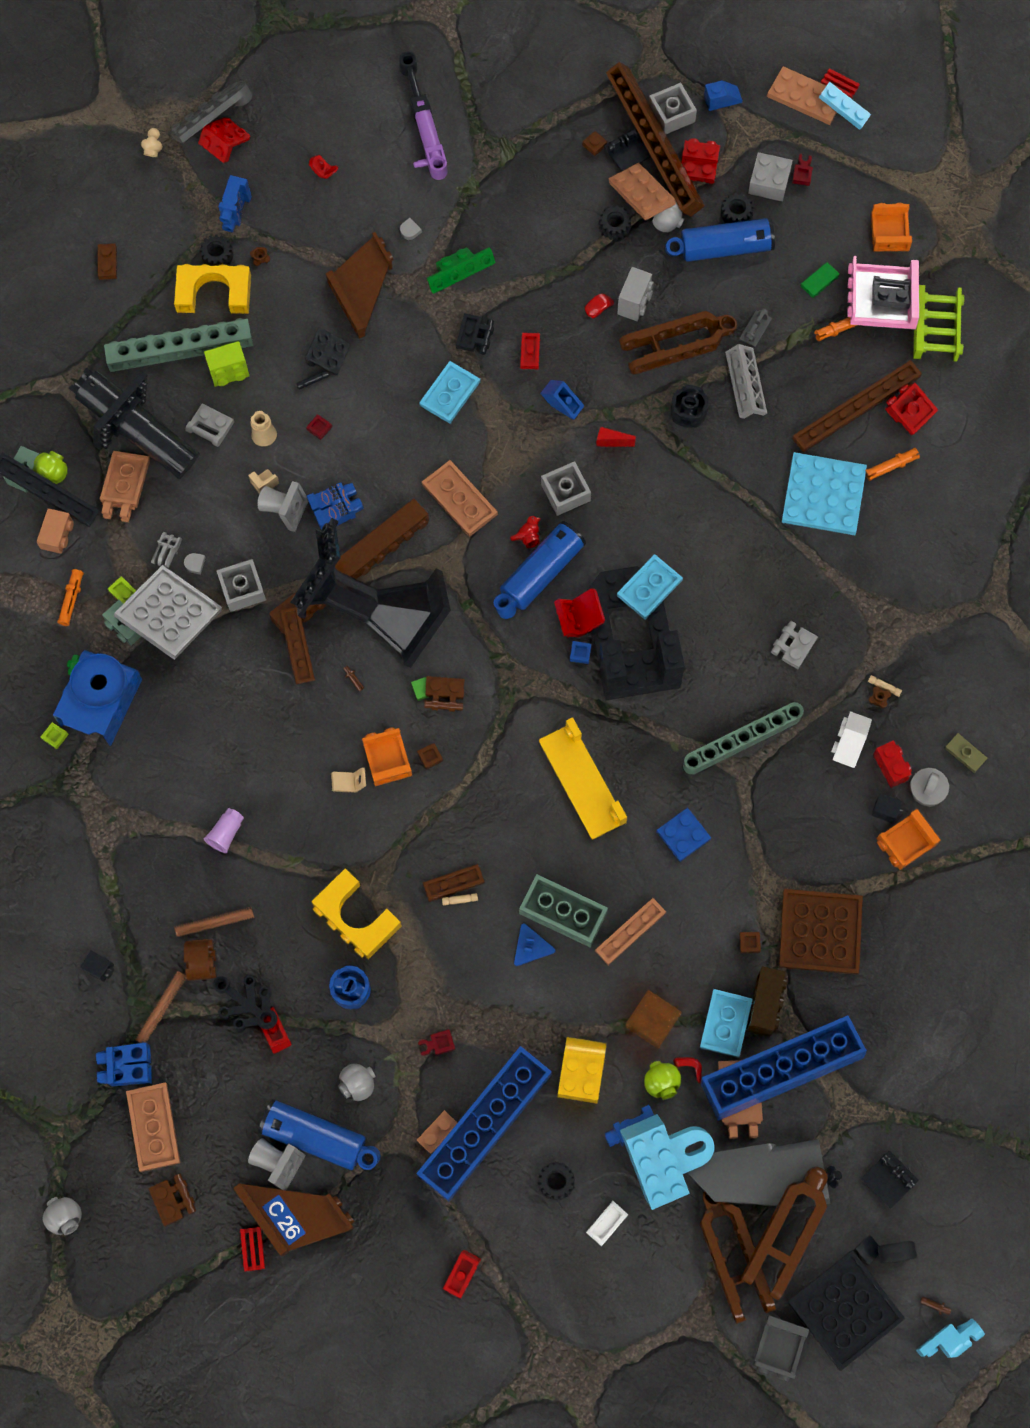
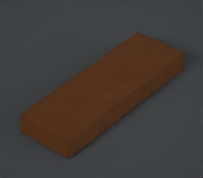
[423,864,485,902]

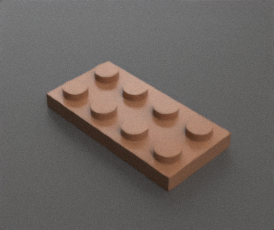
[767,66,837,125]
[609,163,676,220]
[422,460,498,537]
[126,1083,181,1172]

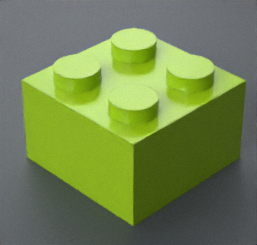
[204,341,250,387]

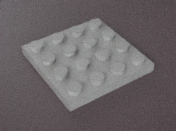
[114,565,222,660]

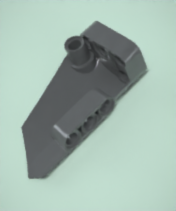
[687,1139,831,1212]

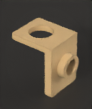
[331,768,366,793]

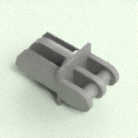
[151,532,182,569]

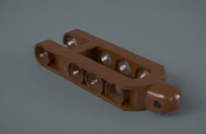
[619,311,737,374]
[741,1167,828,1300]
[700,1191,776,1324]

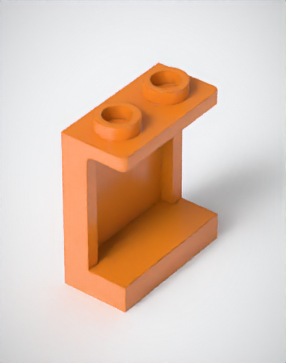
[871,203,912,251]
[362,728,412,786]
[877,809,941,870]

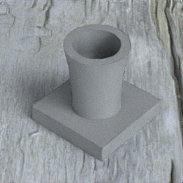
[258,481,308,532]
[248,1138,306,1190]

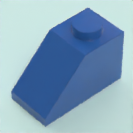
[704,81,743,111]
[540,380,584,420]

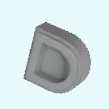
[400,218,422,240]
[184,553,206,575]

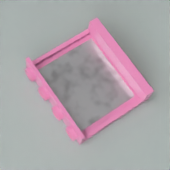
[847,256,919,329]

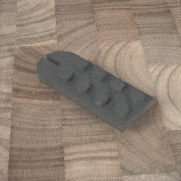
[167,81,253,143]

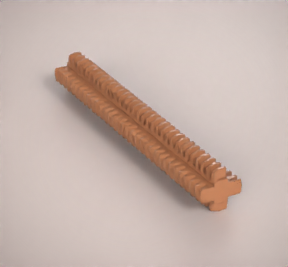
[174,907,254,937]
[135,972,186,1043]

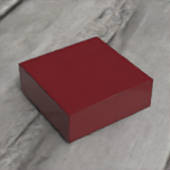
[306,414,332,440]

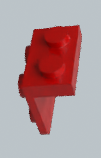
[198,117,250,163]
[554,588,605,638]

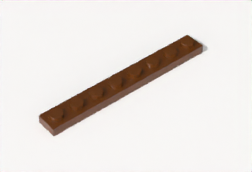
[792,360,922,452]

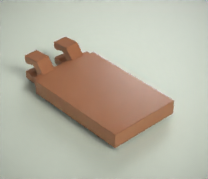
[100,451,150,522]
[718,1061,763,1139]

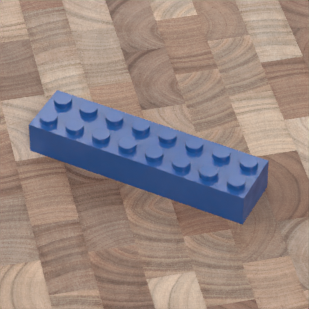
[701,1015,867,1121]
[416,1046,552,1202]

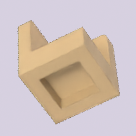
[248,469,279,494]

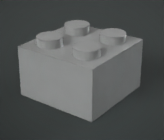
[649,83,697,134]
[748,152,793,202]
[617,267,654,322]
[541,461,591,516]
[217,559,266,612]

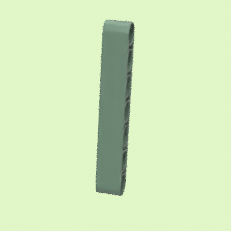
[683,702,804,774]

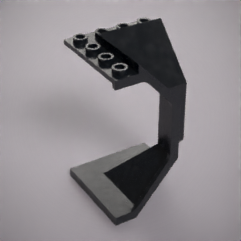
[290,518,451,668]

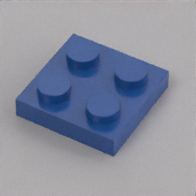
[656,808,711,862]

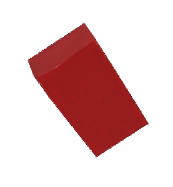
[596,427,636,447]
[261,1007,292,1054]
[443,1250,481,1299]

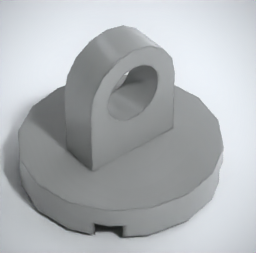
[909,768,949,807]

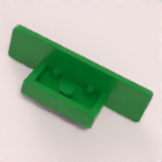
[427,247,495,294]

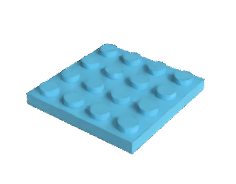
[782,452,867,535]

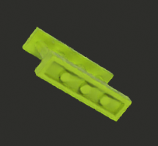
[913,285,964,361]

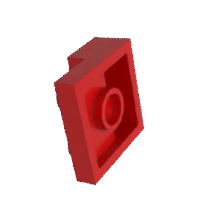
[682,138,720,183]
[885,383,938,435]

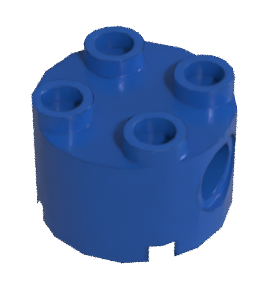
[329,966,371,1009]

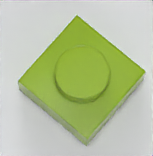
[40,722,69,749]

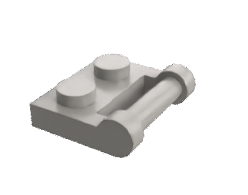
[185,403,234,447]

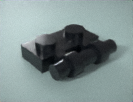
[456,313,494,355]

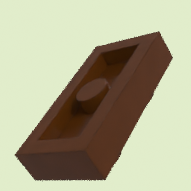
[98,243,117,280]

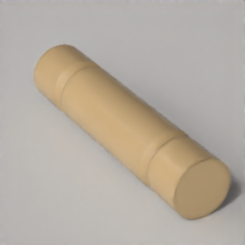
[868,675,902,697]
[442,893,478,906]

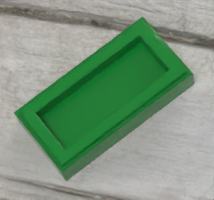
[801,262,840,298]

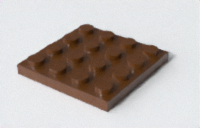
[779,889,863,975]

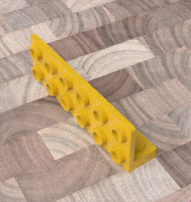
[539,717,627,840]

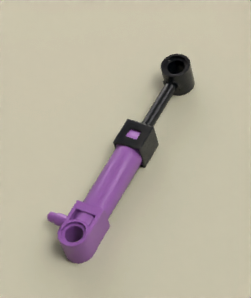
[399,51,447,180]

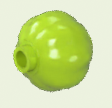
[33,451,68,484]
[644,1061,681,1100]

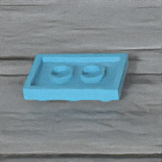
[419,361,480,424]
[617,554,683,619]
[700,989,753,1058]

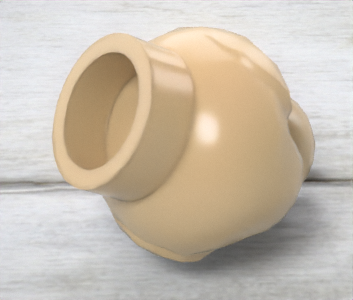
[141,128,163,157]

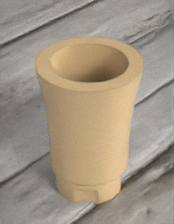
[250,411,277,446]

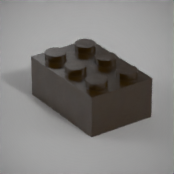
[747,966,788,1037]

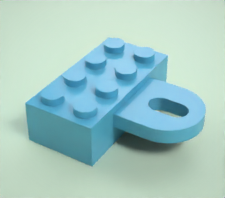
[620,1114,714,1210]

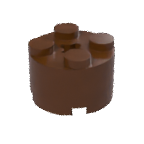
[184,939,217,981]

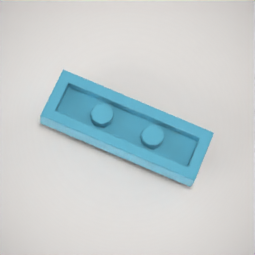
[818,82,871,130]

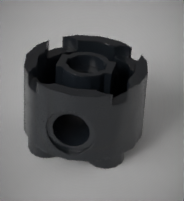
[671,385,708,428]

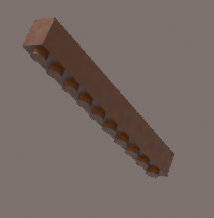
[606,62,705,217]
[269,498,429,635]

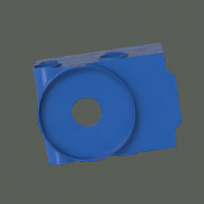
[53,650,142,746]

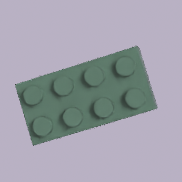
[519,874,608,948]

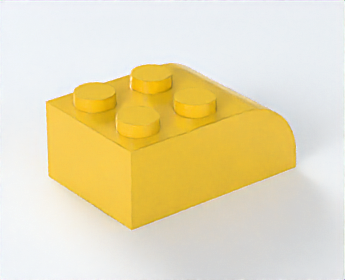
[558,1037,607,1104]

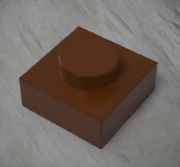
[582,131,607,156]
[417,743,443,770]
[739,932,761,953]

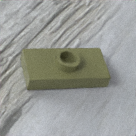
[945,733,988,773]

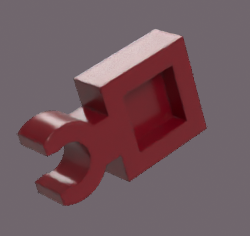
[792,154,813,186]
[418,1029,455,1056]

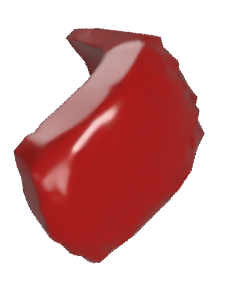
[309,155,338,179]
[585,293,614,318]
[673,1057,702,1083]

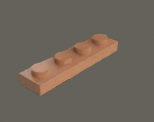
[595,898,666,966]

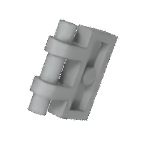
[771,621,818,669]

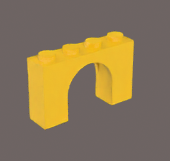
[174,264,251,314]
[311,869,402,959]

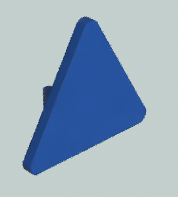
[514,924,555,966]

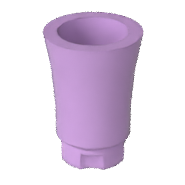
[204,808,244,853]

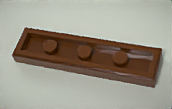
[279,607,315,685]

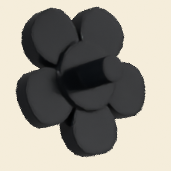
[826,1166,842,1188]

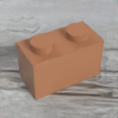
[37,508,74,554]

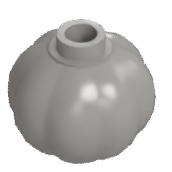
[652,201,684,232]
[338,1064,376,1101]
[43,1197,82,1235]

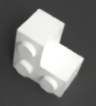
[831,712,872,768]

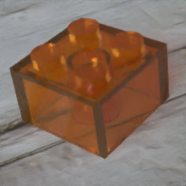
[625,990,682,1049]

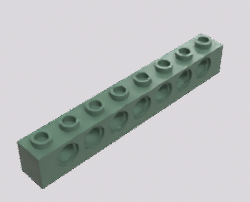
[104,318,253,372]

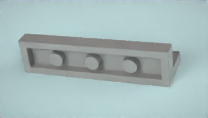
[725,344,767,419]

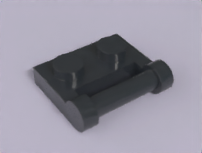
[872,276,911,309]

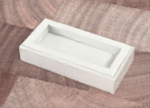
[586,1201,628,1247]

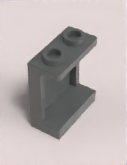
[753,1316,809,1382]

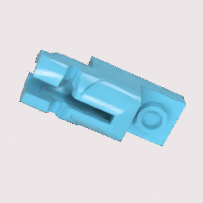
[916,1319,985,1358]

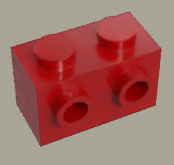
[873,740,912,788]

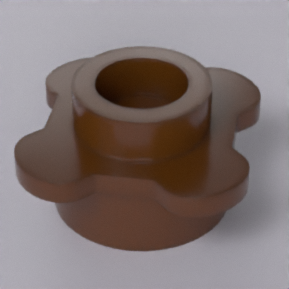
[250,247,270,266]
[869,686,891,708]

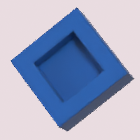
[570,641,591,664]

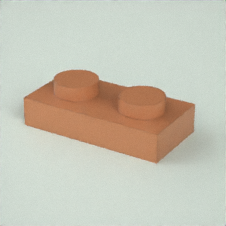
[417,1110,457,1155]

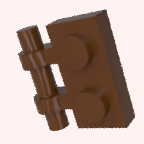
[424,676,465,712]
[148,1174,196,1227]

